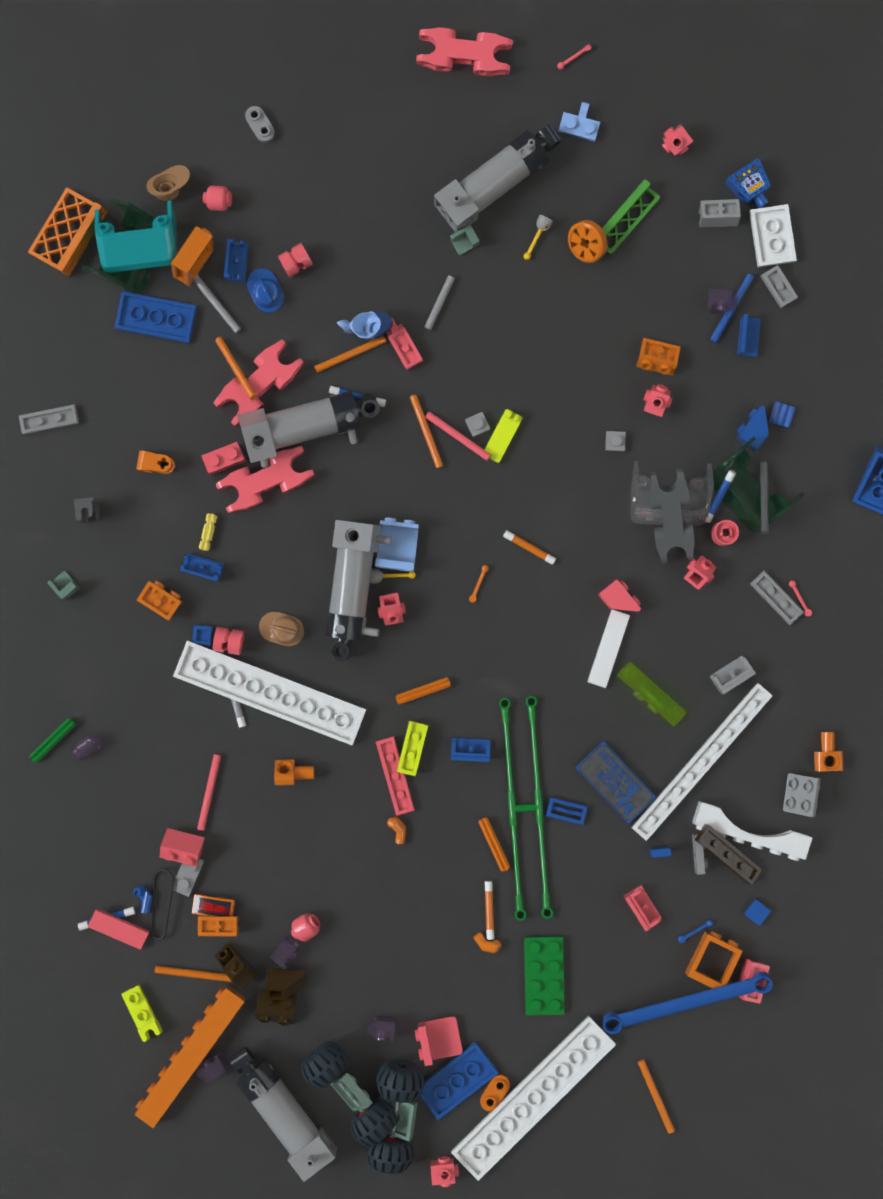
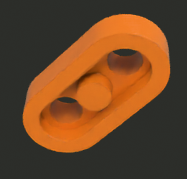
[480,1074,510,1111]

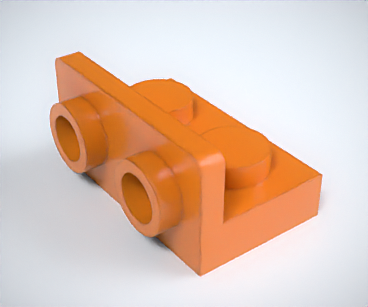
[636,338,680,375]
[137,580,183,621]

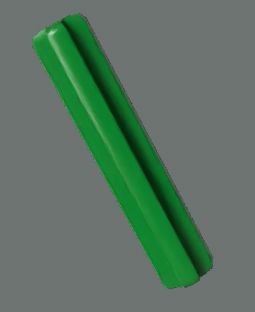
[29,718,76,763]

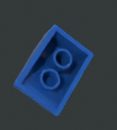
[852,445,883,514]

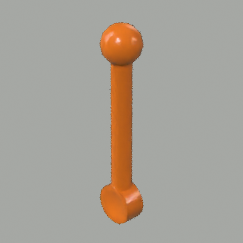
[469,565,489,603]

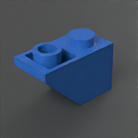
[736,405,769,451]

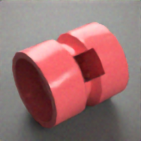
[278,243,313,278]
[710,520,739,546]
[213,626,244,655]

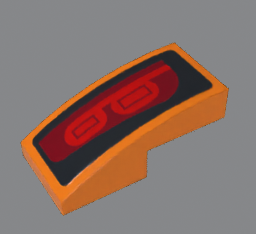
[192,894,235,916]

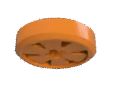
[568,220,607,263]

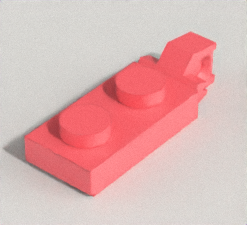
[386,318,423,370]

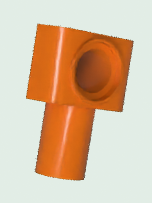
[814,732,844,771]
[274,759,314,785]

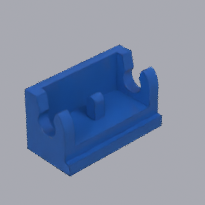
[224,239,249,283]
[180,553,224,582]
[451,738,490,762]

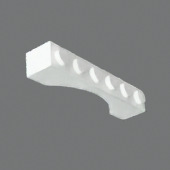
[692,801,812,861]

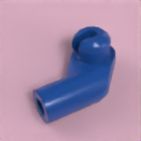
[133,885,153,914]

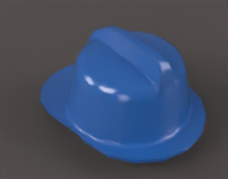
[247,269,284,313]

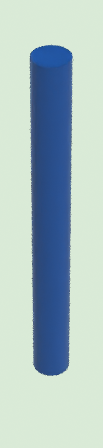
[710,274,754,343]

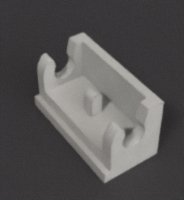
[699,199,741,228]
[709,656,756,694]

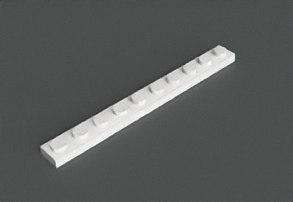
[631,683,772,841]

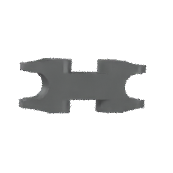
[649,468,695,563]

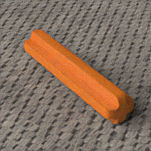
[396,677,451,705]
[479,817,510,872]

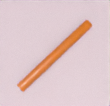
[314,335,387,373]
[215,337,257,400]
[410,394,443,468]
[155,965,231,982]
[637,1059,675,1134]

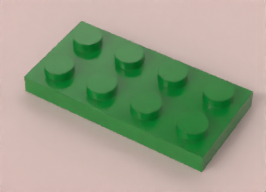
[524,936,564,1015]

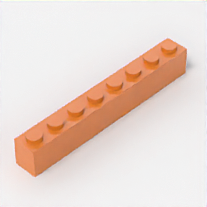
[134,985,246,1128]

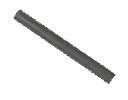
[760,462,769,534]

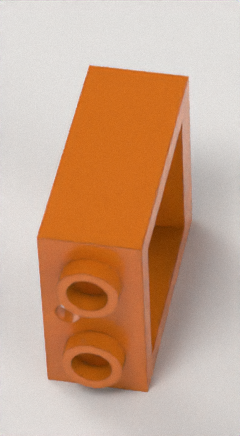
[171,226,214,287]
[685,931,743,988]

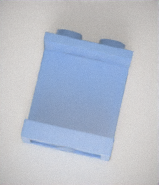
[375,518,419,572]

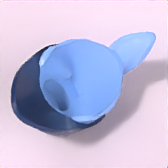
[337,311,393,340]

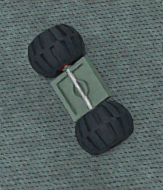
[301,1041,397,1147]
[366,1059,425,1174]

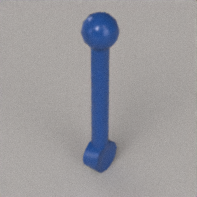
[678,919,714,943]

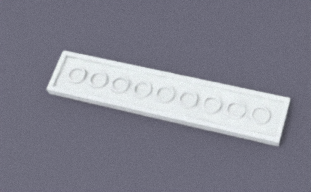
[173,641,366,745]
[451,1015,616,1181]

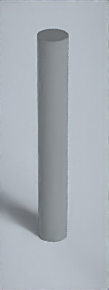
[424,275,455,330]

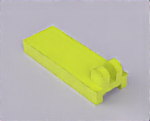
[485,409,523,464]
[397,721,428,776]

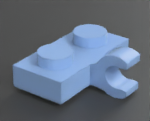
[558,102,600,142]

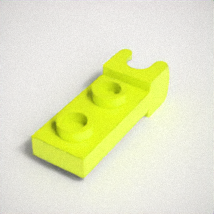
[121,985,163,1042]

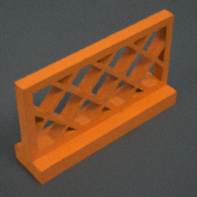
[28,187,107,277]

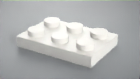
[749,204,797,268]

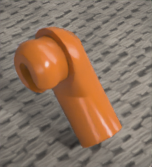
[387,817,406,844]
[473,932,501,953]

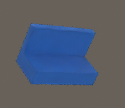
[737,314,761,358]

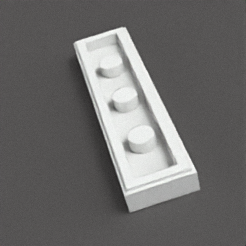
[587,609,630,688]

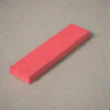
[376,736,415,816]

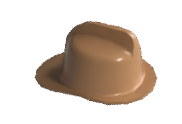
[146,165,190,201]
[259,612,304,646]

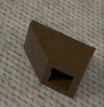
[214,943,258,989]
[265,968,307,1000]

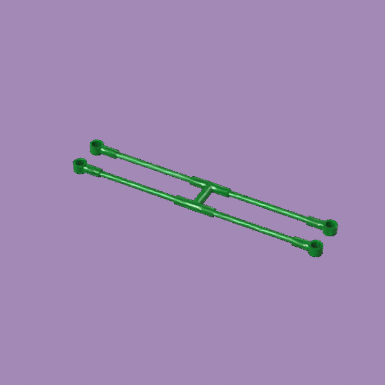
[499,696,553,921]

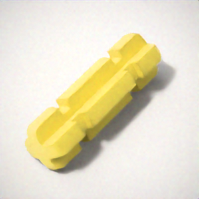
[199,513,217,551]

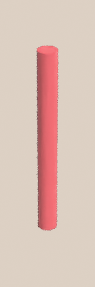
[425,411,491,461]
[197,754,221,831]

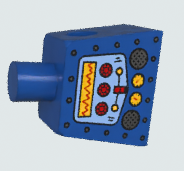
[725,158,771,208]

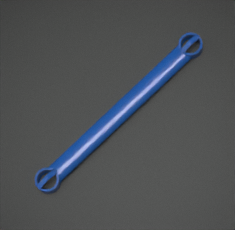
[603,972,773,1034]

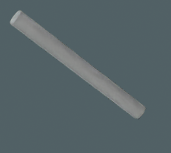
[193,275,241,333]

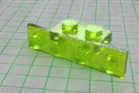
[617,662,686,727]

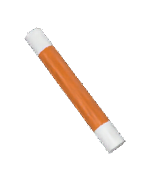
[503,530,556,565]
[485,881,494,940]

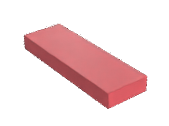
[88,908,149,950]

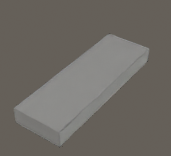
[19,404,80,435]
[750,571,804,625]

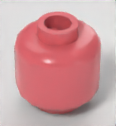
[203,185,232,211]
[291,913,320,942]

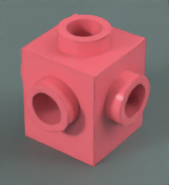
[662,124,693,156]
[643,384,673,417]
[684,555,716,590]
[377,593,406,626]
[430,1156,459,1187]

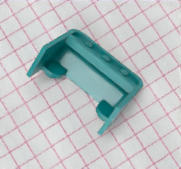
[95,200,178,273]

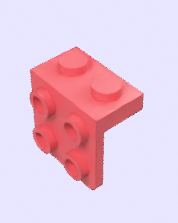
[415,1016,462,1066]

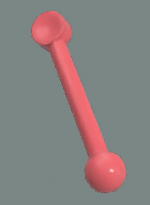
[557,44,592,70]
[789,580,812,616]

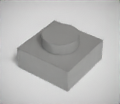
[465,412,490,437]
[605,431,626,452]

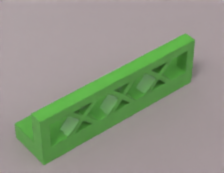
[602,179,661,255]

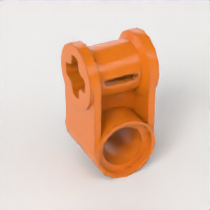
[136,451,175,474]

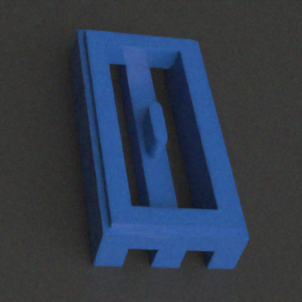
[546,797,588,825]

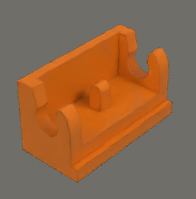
[198,916,239,936]

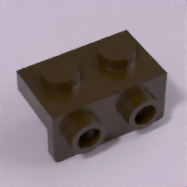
[255,991,297,1026]

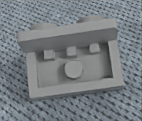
[783,773,821,817]

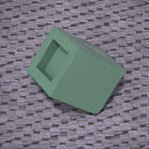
[450,225,480,256]
[47,571,80,600]

